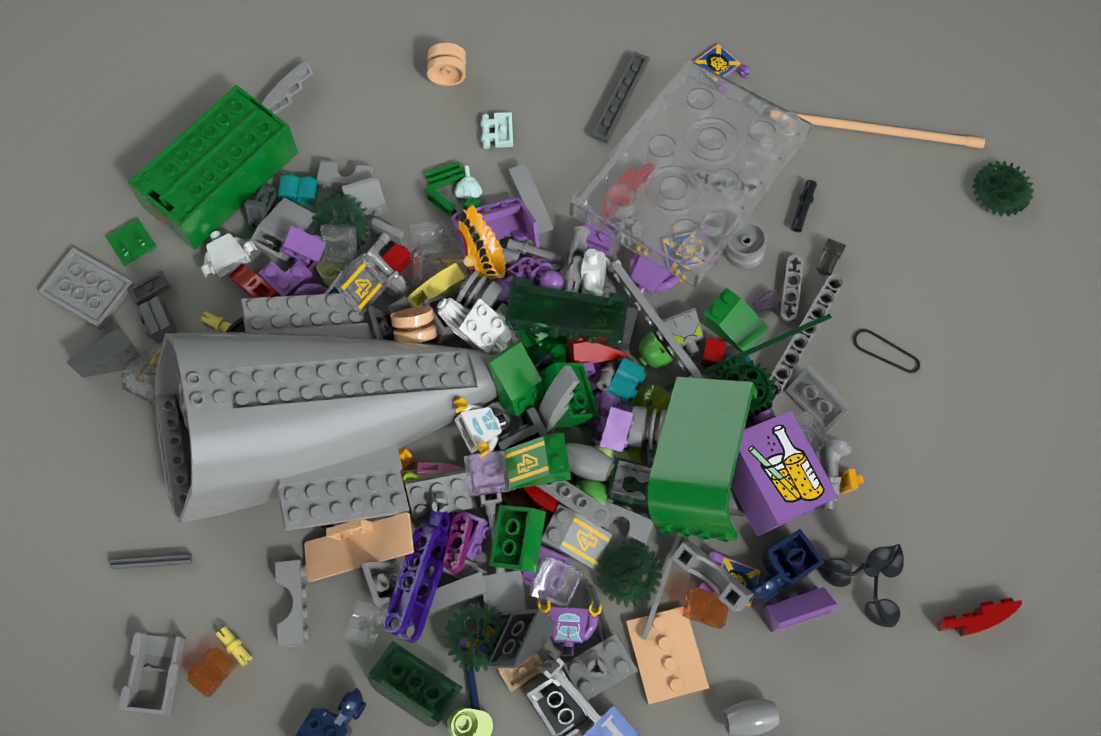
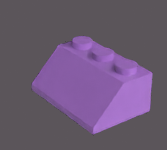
[763,586,838,632]

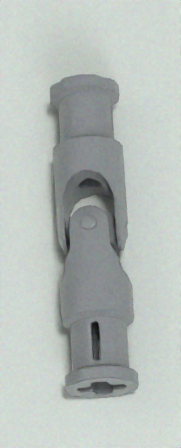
[562,226,590,300]

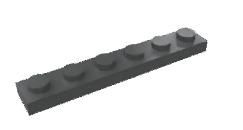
[591,51,650,144]

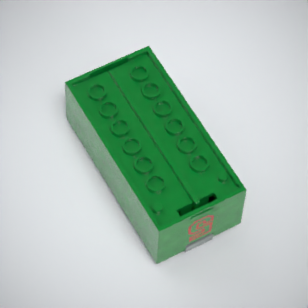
[127,85,298,250]

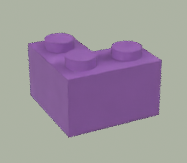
[279,226,327,271]
[258,261,316,297]

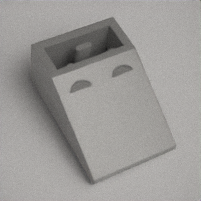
[250,198,315,263]

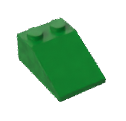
[701,287,769,353]
[488,341,546,417]

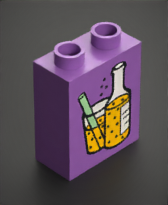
[731,409,838,536]

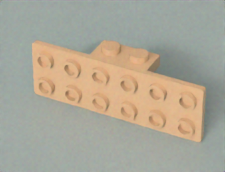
[304,512,414,582]

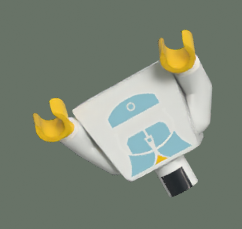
[453,397,506,458]

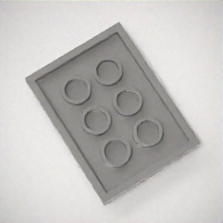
[38,248,135,329]

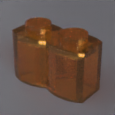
[682,588,729,629]
[187,647,238,698]

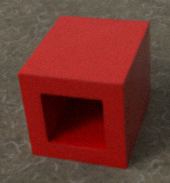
[382,243,412,275]
[700,338,727,367]

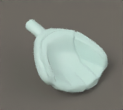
[455,166,482,199]

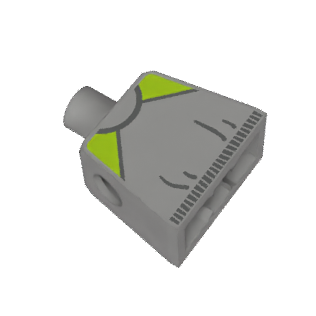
[662,308,703,357]

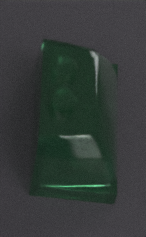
[367,641,463,727]

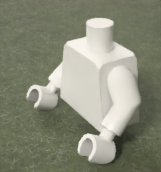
[201,231,258,278]
[581,249,621,307]

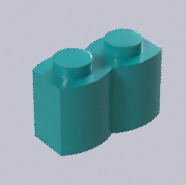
[278,174,319,205]
[607,357,647,402]

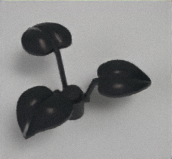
[817,544,904,627]

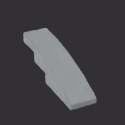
[262,60,313,114]
[508,163,554,235]
[538,366,580,433]
[421,572,488,617]

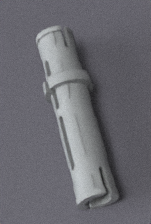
[507,238,563,266]

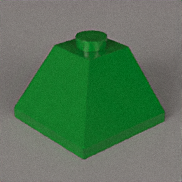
[528,333,566,370]

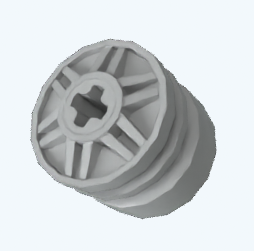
[456,270,504,309]
[628,406,667,449]

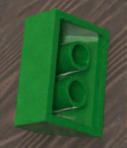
[540,363,600,427]
[489,505,546,573]

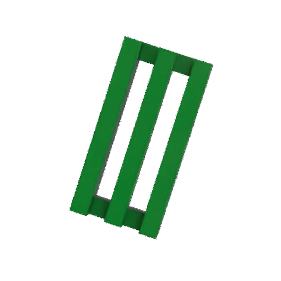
[425,161,465,190]
[424,185,457,218]

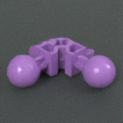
[489,256,564,301]

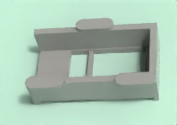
[118,632,187,716]

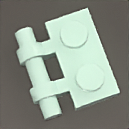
[480,112,513,149]

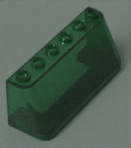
[505,276,629,347]

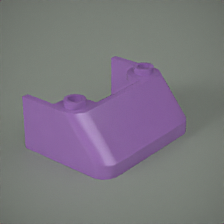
[451,198,540,259]

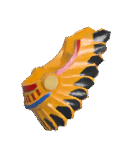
[458,205,506,280]

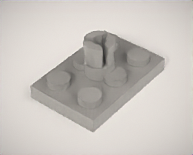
[786,365,852,432]
[405,469,473,520]
[563,633,638,701]

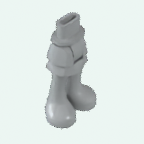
[351,244,411,300]
[824,440,851,511]

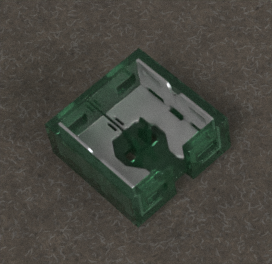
[607,457,652,509]

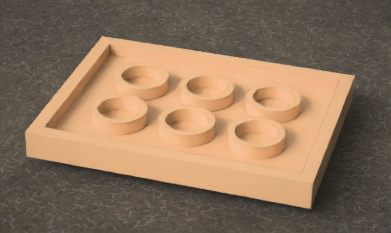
[626,606,709,705]

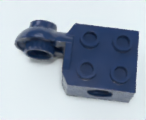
[752,529,825,603]
[295,687,367,736]

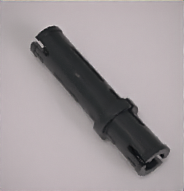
[790,180,817,233]

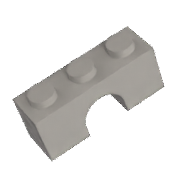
[317,161,377,193]
[594,498,654,547]

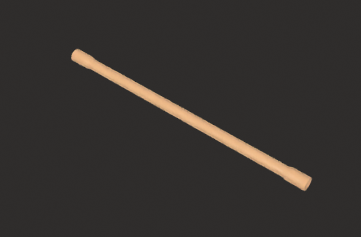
[770,109,985,149]

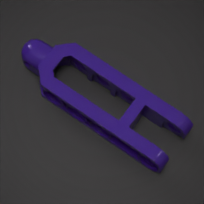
[383,508,450,643]

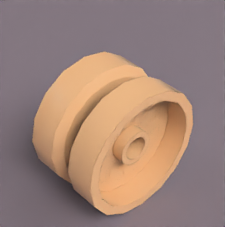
[427,43,466,86]
[390,306,437,343]

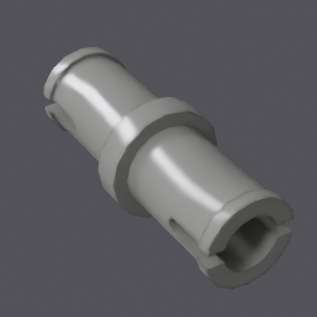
[597,359,619,391]

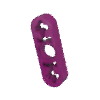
[443,513,473,573]

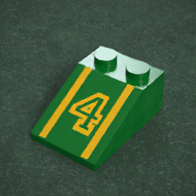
[505,433,571,489]

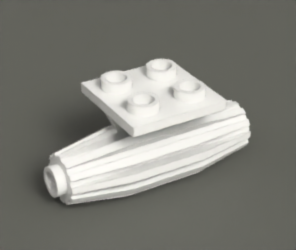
[437,298,508,354]

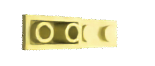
[407,263,467,307]

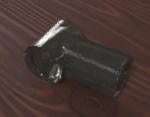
[816,238,846,276]

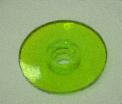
[634,385,671,418]

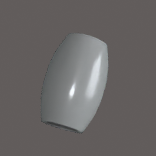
[566,443,614,481]
[723,699,779,736]

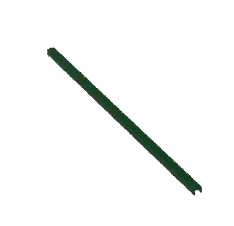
[643,313,832,401]

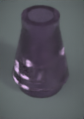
[752,289,782,313]

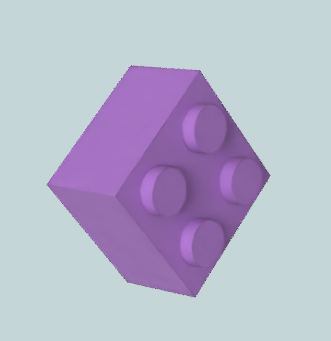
[591,403,634,452]

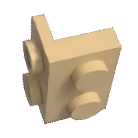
[497,652,543,693]

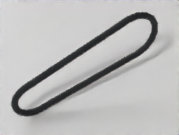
[853,329,920,373]

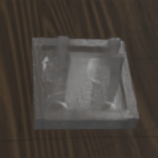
[320,224,358,265]

